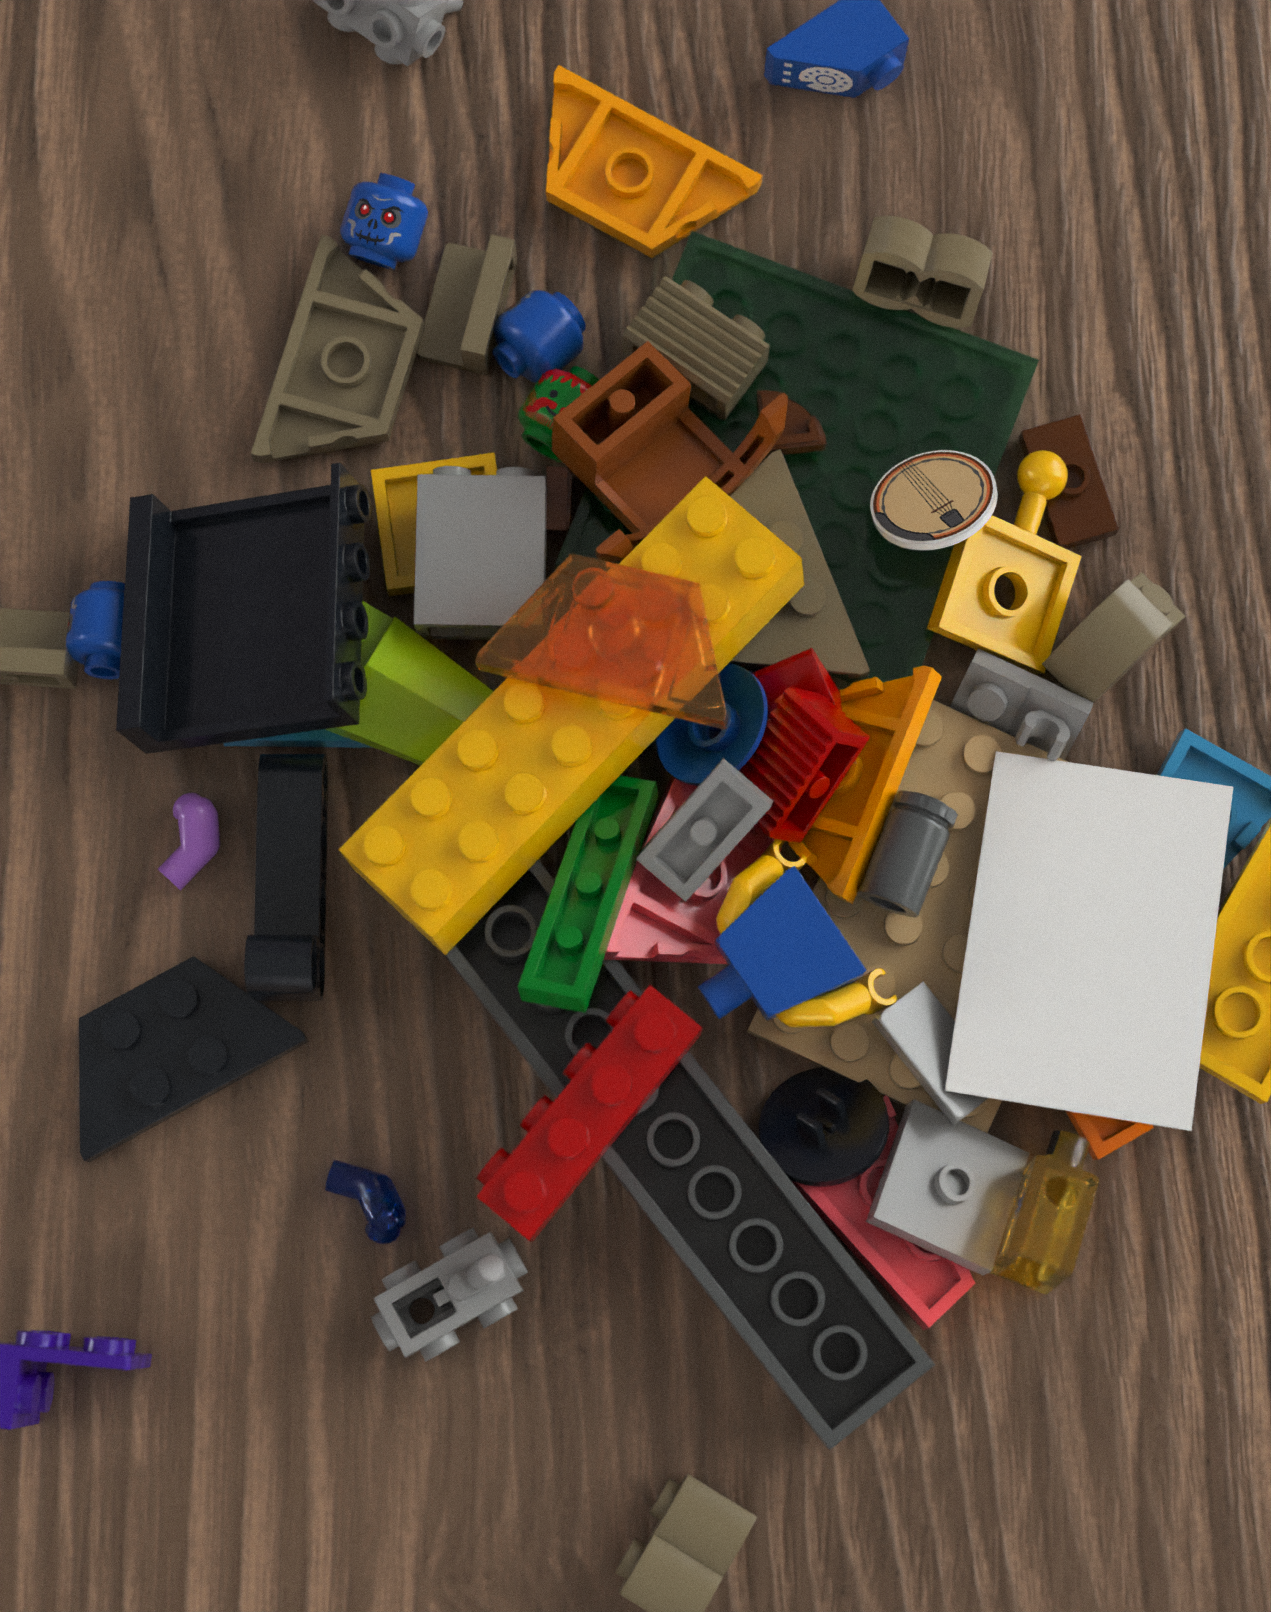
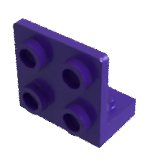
[0,1330,152,1430]

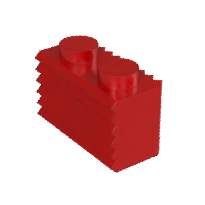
[739,686,870,843]

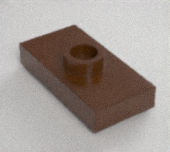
[1018,414,1119,549]

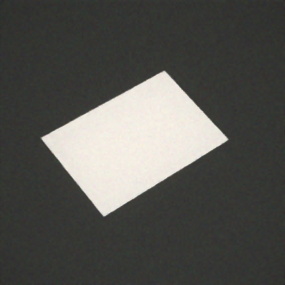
[945,751,1233,1131]

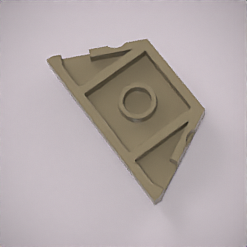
[250,235,425,464]
[729,449,870,680]

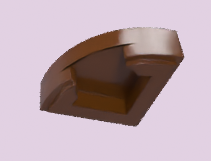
[756,390,827,457]
[546,466,572,530]

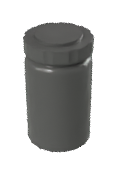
[857,790,958,918]

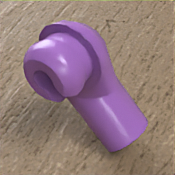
[158,793,220,891]

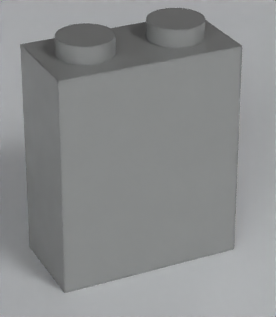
[414,466,547,640]

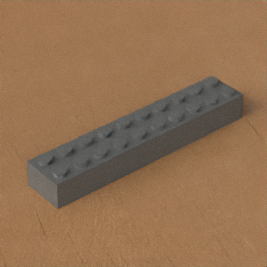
[443,860,935,1450]

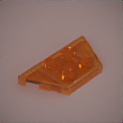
[475,553,728,729]

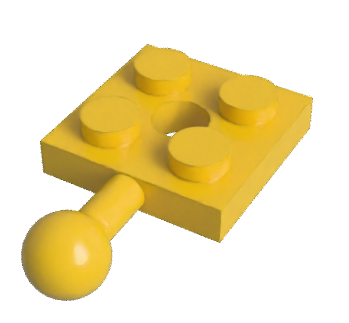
[927,450,1082,674]

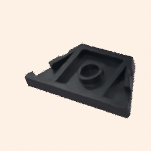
[79,956,309,1162]

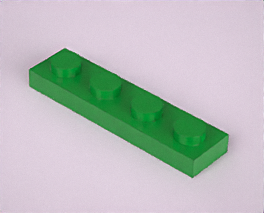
[518,775,658,1013]

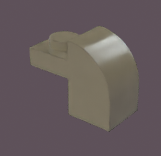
[1042,572,1186,702]

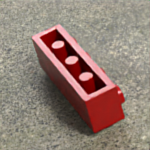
[476,985,703,1242]

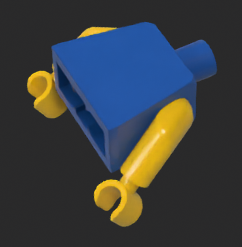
[697,839,897,1027]

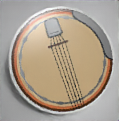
[870,450,998,550]

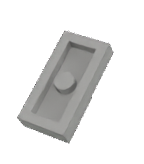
[950,648,1094,761]
[636,758,773,902]

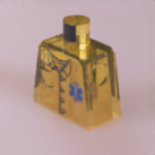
[989,1130,1099,1295]

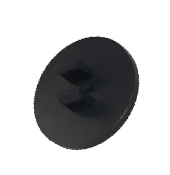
[759,1067,889,1186]

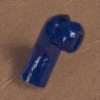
[325,1160,406,1244]

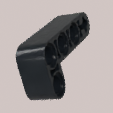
[244,754,328,1001]

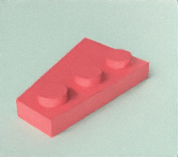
[792,1095,976,1331]

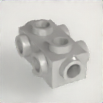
[313,0,463,66]
[371,1228,528,1362]

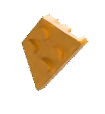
[546,65,763,258]
[788,665,942,904]

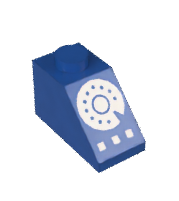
[764,0,909,98]

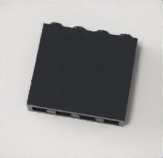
[116,462,372,754]

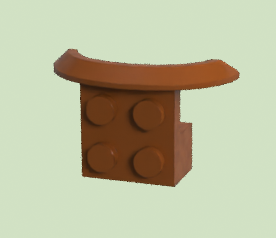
[552,341,788,563]

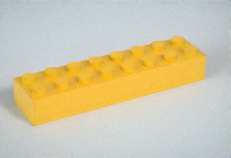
[338,476,804,955]

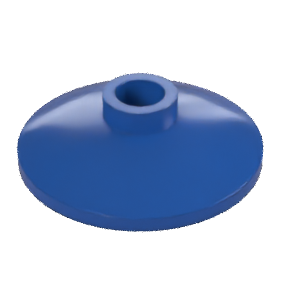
[656,663,768,786]

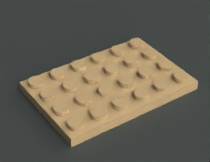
[747,700,1068,1133]

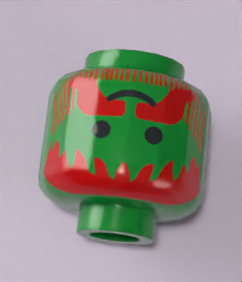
[518,366,599,462]

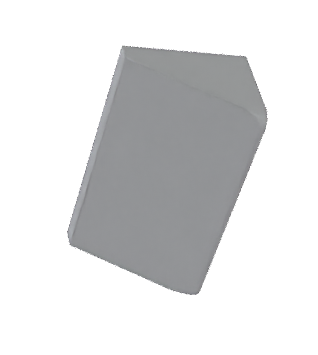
[872,982,988,1125]

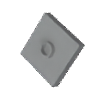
[866,1099,1030,1276]

